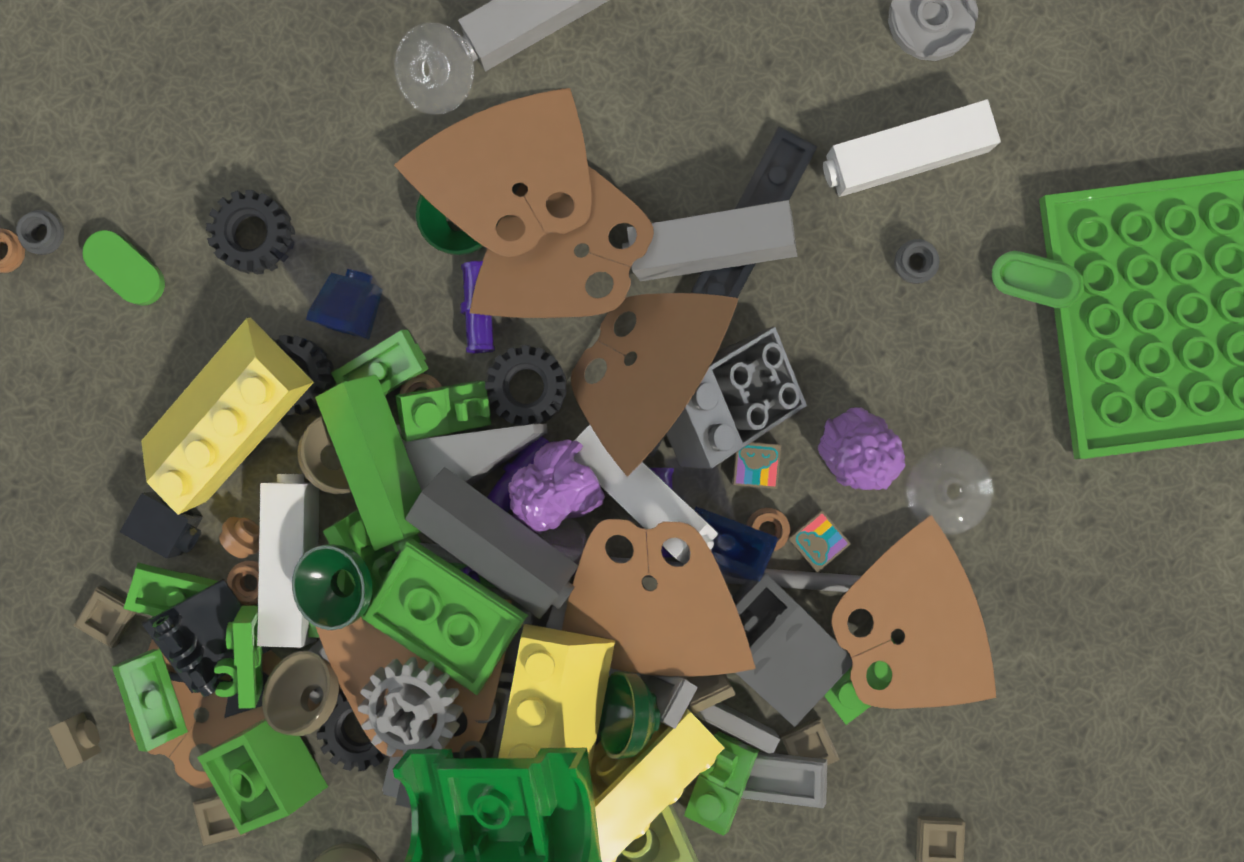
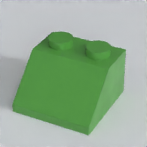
[197,719,328,835]

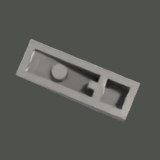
[405,424,548,491]

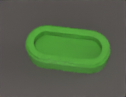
[83,230,165,306]
[992,251,1084,308]

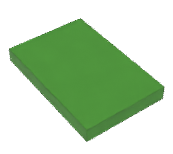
[362,539,528,695]

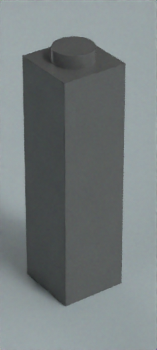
[405,467,578,619]

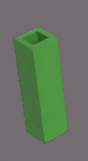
[315,375,422,552]

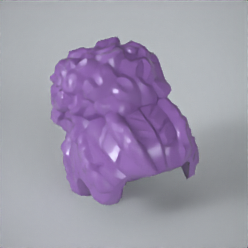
[818,407,905,490]
[508,439,605,534]

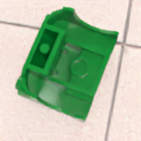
[392,747,602,862]

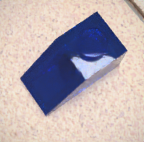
[306,269,383,340]
[694,506,779,581]

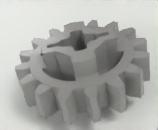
[358,657,463,757]

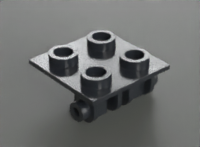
[142,579,271,697]

